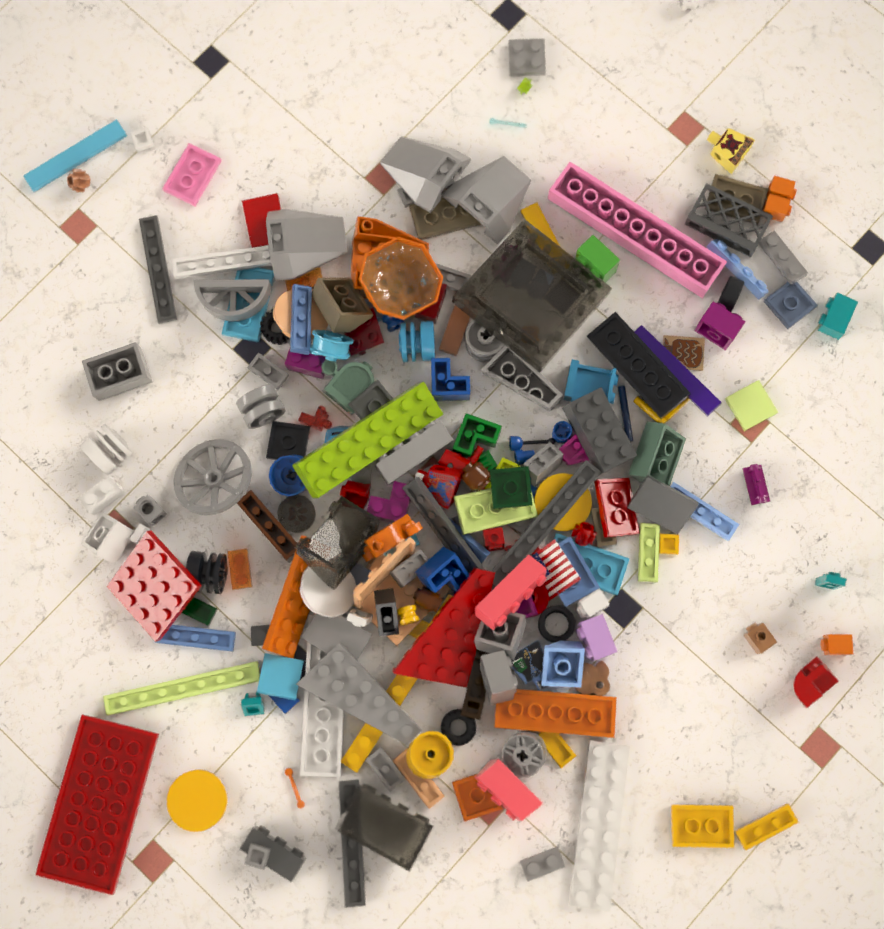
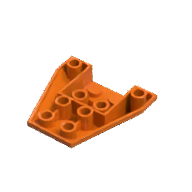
[351,216,429,291]

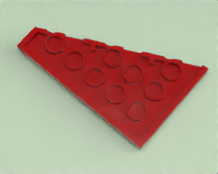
[392,568,495,688]

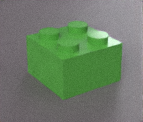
[574,235,620,288]

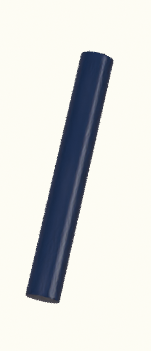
[618,385,633,442]

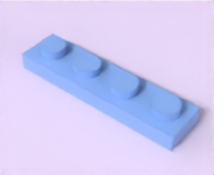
[706,239,769,300]
[670,482,740,541]

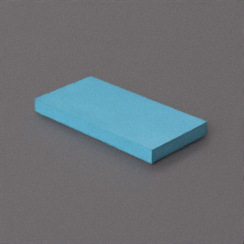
[222,268,275,342]
[554,533,629,596]

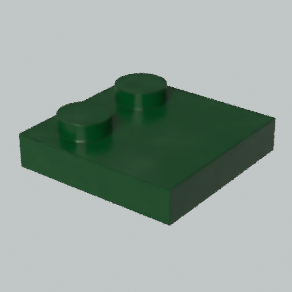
[489,466,533,509]

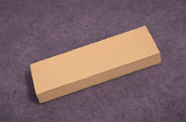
[392,748,445,809]

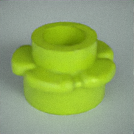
[517,77,533,94]

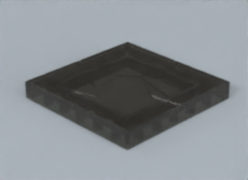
[452,219,612,373]

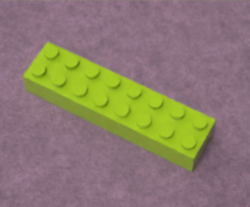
[292,382,443,498]

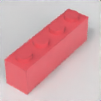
[475,554,547,630]

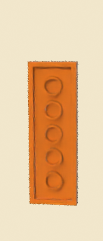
[262,535,331,658]
[494,689,617,738]

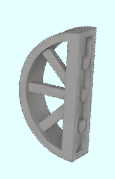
[194,279,271,321]

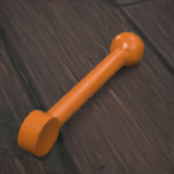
[285,768,305,809]

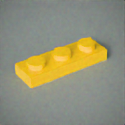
[734,803,799,851]

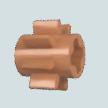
[67,169,90,192]

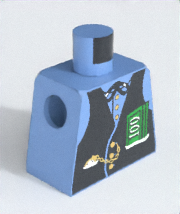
[511,640,546,691]

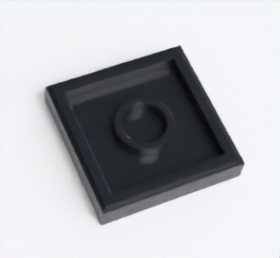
[266,421,311,460]

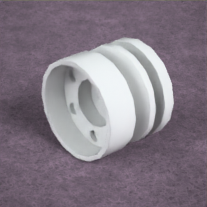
[80,424,132,475]

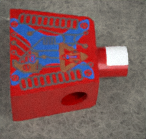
[415,464,464,509]

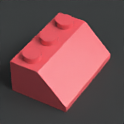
[474,759,543,821]

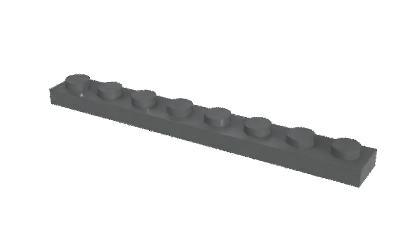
[492,460,601,587]

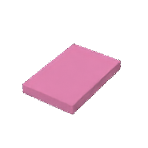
[162,143,222,206]

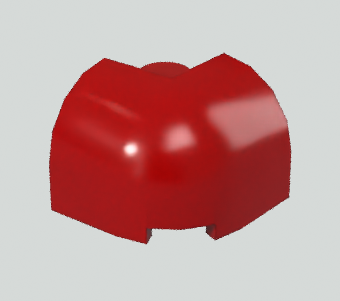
[793,656,839,708]

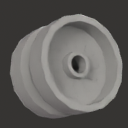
[465,315,507,362]
[236,385,286,429]

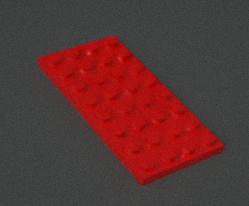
[35,714,159,895]

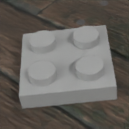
[508,39,546,76]

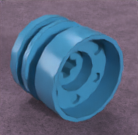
[399,321,435,363]

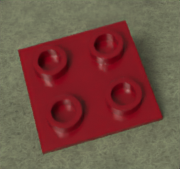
[344,308,385,356]

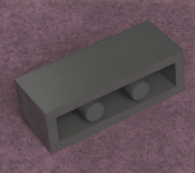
[240,825,306,882]

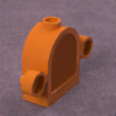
[362,514,423,562]

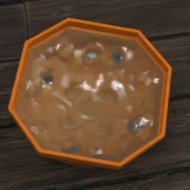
[358,237,443,320]

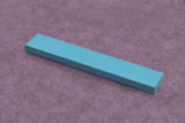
[23,119,127,192]

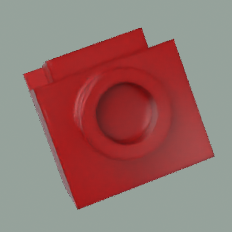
[340,480,371,510]
[483,527,505,551]

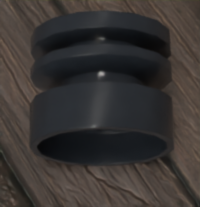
[186,551,228,595]

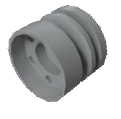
[502,731,547,778]

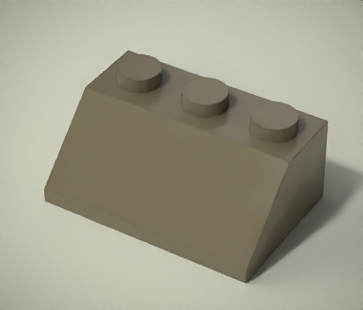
[312,278,373,333]

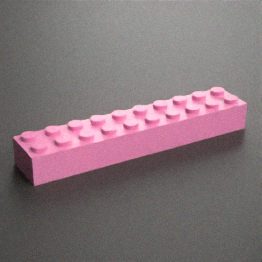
[548,162,727,298]

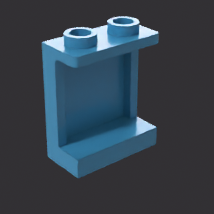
[563,359,619,404]

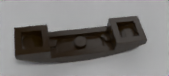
[461,649,490,720]

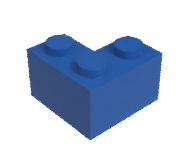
[431,358,470,401]
[415,547,469,593]

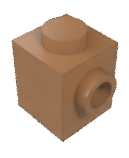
[743,622,777,654]

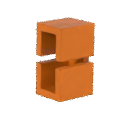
[763,175,797,222]

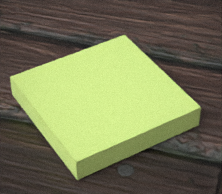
[725,380,778,431]

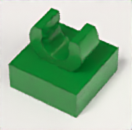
[477,450,498,472]

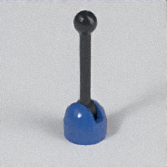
[509,436,555,451]

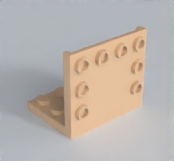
[353,537,451,646]

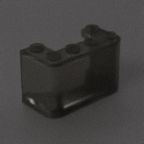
[334,783,433,872]

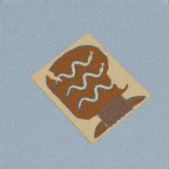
[663,335,705,371]

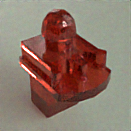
[298,406,332,432]

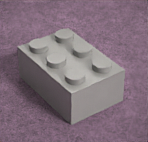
[82,342,152,401]

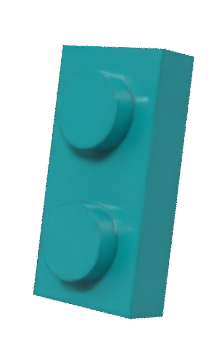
[815,572,847,590]

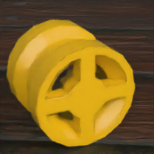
[397,605,419,626]

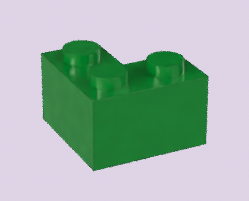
[453,413,502,458]

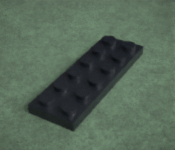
[587,311,691,420]

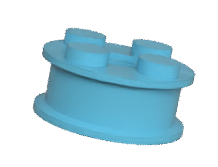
[310,330,353,361]

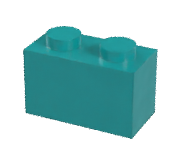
[818,292,858,340]

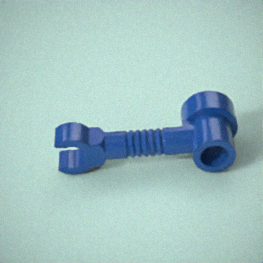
[514,449,537,499]

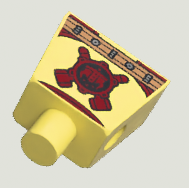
[707,128,755,174]

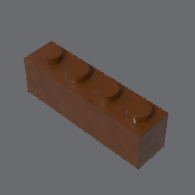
[237,490,298,563]

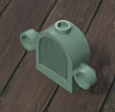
[321,360,374,415]

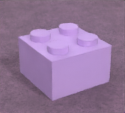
[575,614,618,662]

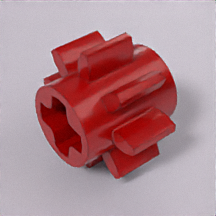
[571,522,597,546]

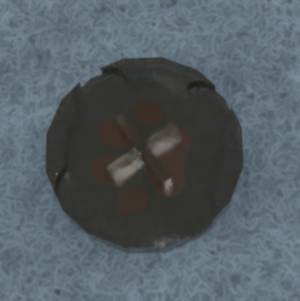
[277,494,316,533]

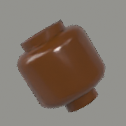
[461,462,490,491]

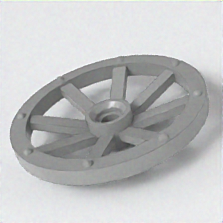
[174,439,252,515]

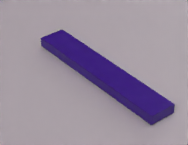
[634,325,722,417]

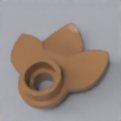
[574,661,610,696]

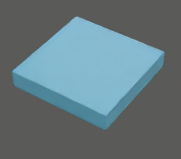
[256,653,304,700]

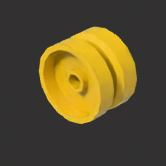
[406,731,454,779]

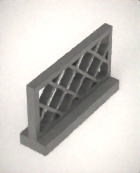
[684,183,773,257]

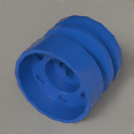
[269,454,307,496]

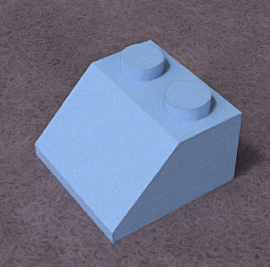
[541,641,585,687]

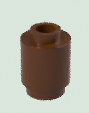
[413,586,443,613]

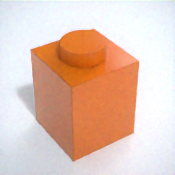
[821,634,853,655]

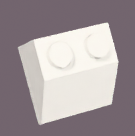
[81,512,134,565]

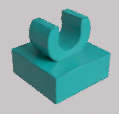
[241,693,264,716]

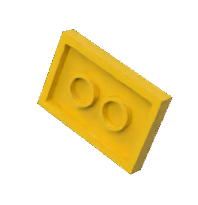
[671,804,734,848]

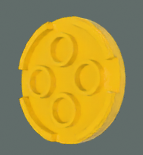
[534,473,592,531]
[167,770,228,832]

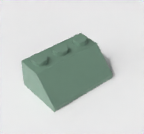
[628,421,686,486]

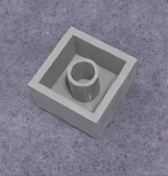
[474,612,526,660]
[480,650,518,705]

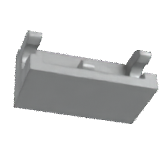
[523,442,564,487]

